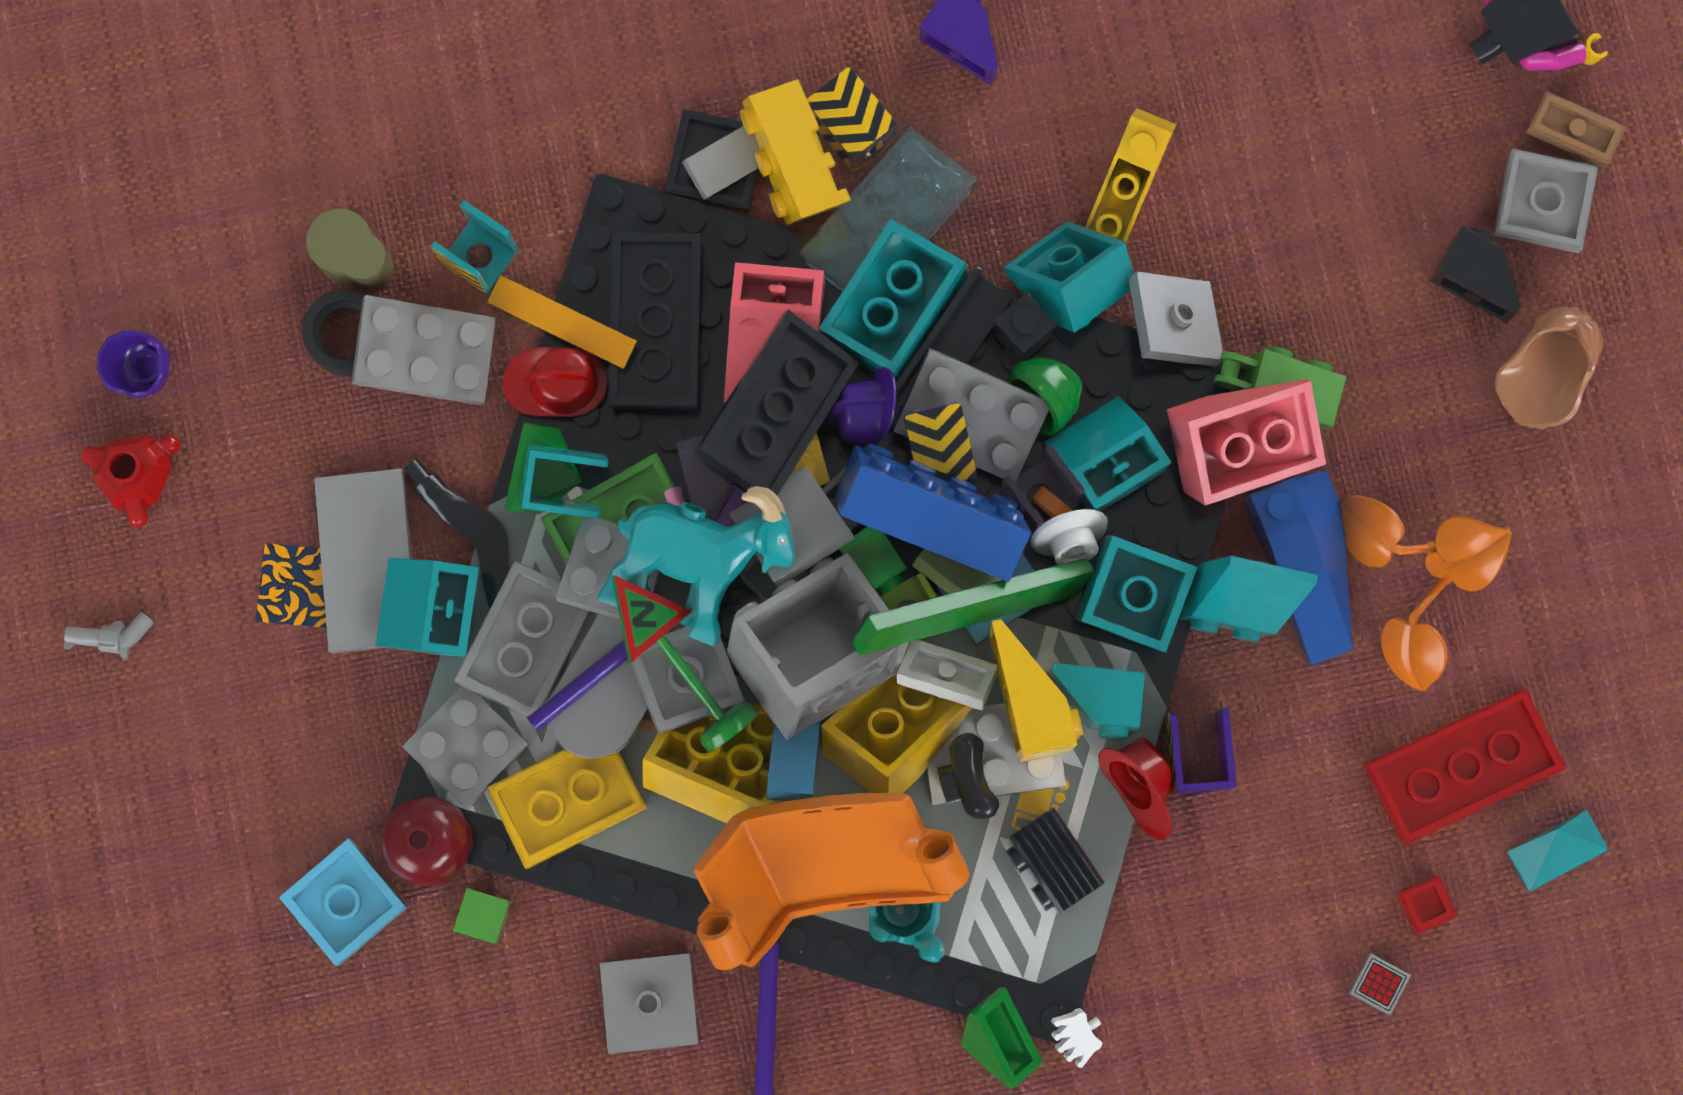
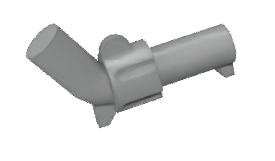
[63,611,154,660]

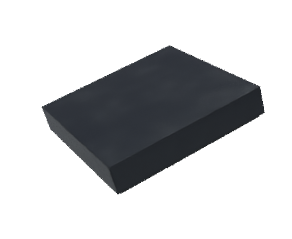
[664,109,759,212]

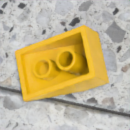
[988,619,1083,763]
[821,645,972,794]

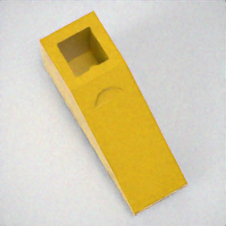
[1085,108,1177,244]

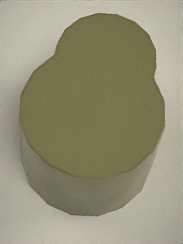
[306,209,394,290]

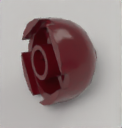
[381,796,473,887]

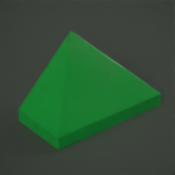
[504,423,582,514]
[961,987,1043,1089]

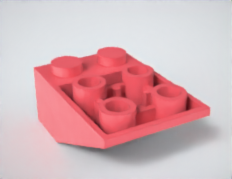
[724,262,825,404]

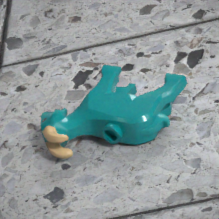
[597,486,796,646]

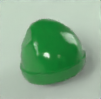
[1007,357,1083,436]

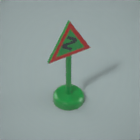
[612,575,758,752]

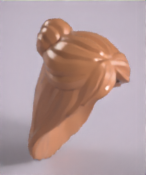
[1495,306,1604,430]

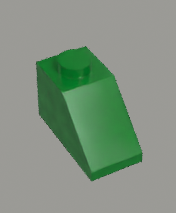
[839,527,908,595]

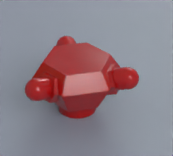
[81,435,180,528]

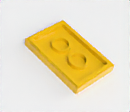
[486,749,648,870]

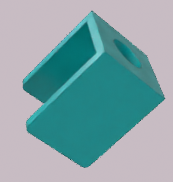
[520,444,609,519]

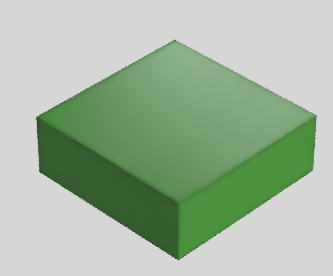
[453,888,511,944]

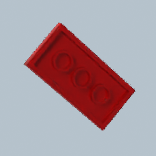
[1363,688,1567,846]

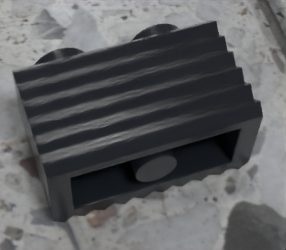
[1005,807,1105,914]

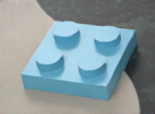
[279,838,408,966]

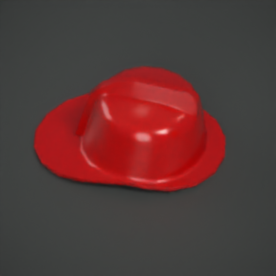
[502,347,608,417]
[1098,737,1173,840]

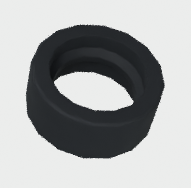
[301,289,365,377]

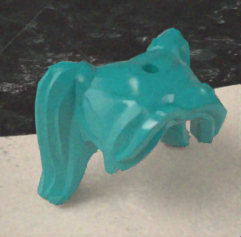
[869,902,944,962]

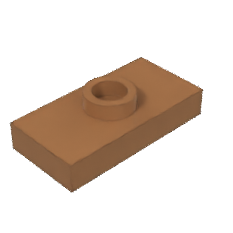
[1525,91,1626,169]

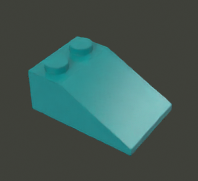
[1179,556,1318,643]

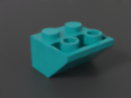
[1044,396,1172,512]
[375,558,479,659]

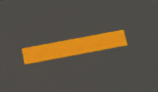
[487,275,637,369]

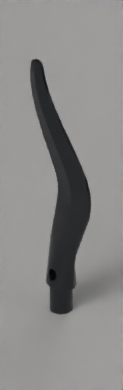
[404,459,509,609]

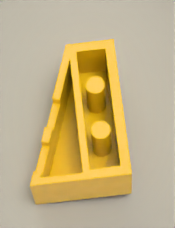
[740,79,851,226]

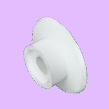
[1030,509,1108,565]

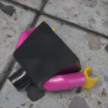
[1469,0,1608,71]

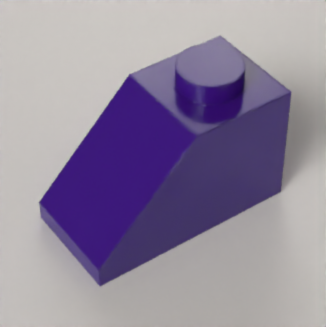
[919,0,998,86]

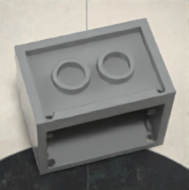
[726,553,909,741]

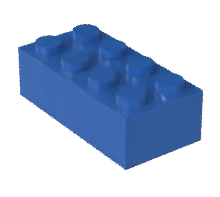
[835,444,1031,582]

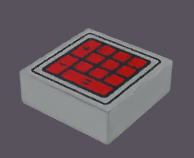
[1348,953,1411,1016]

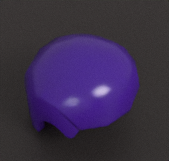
[97,330,170,398]

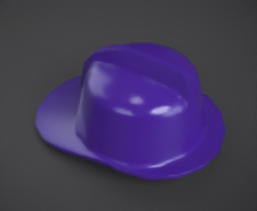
[826,367,896,446]

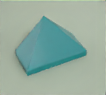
[1506,810,1609,892]

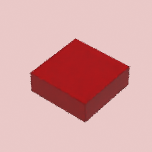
[1395,875,1458,935]

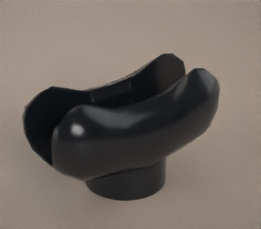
[937,733,999,819]

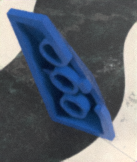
[1244,470,1353,666]

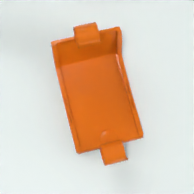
[694,793,970,970]

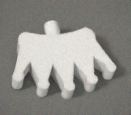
[1051,1008,1102,1068]

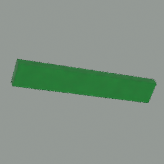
[852,558,1095,656]

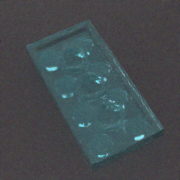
[799,127,978,292]

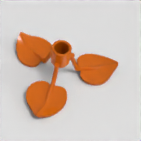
[1341,495,1512,691]

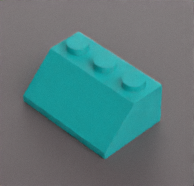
[819,219,969,383]

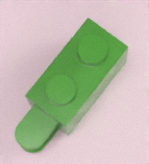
[1213,346,1346,431]

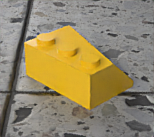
[643,703,786,823]

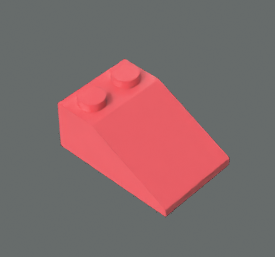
[1167,379,1326,506]

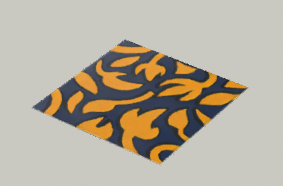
[256,543,327,628]

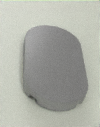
[549,614,682,759]

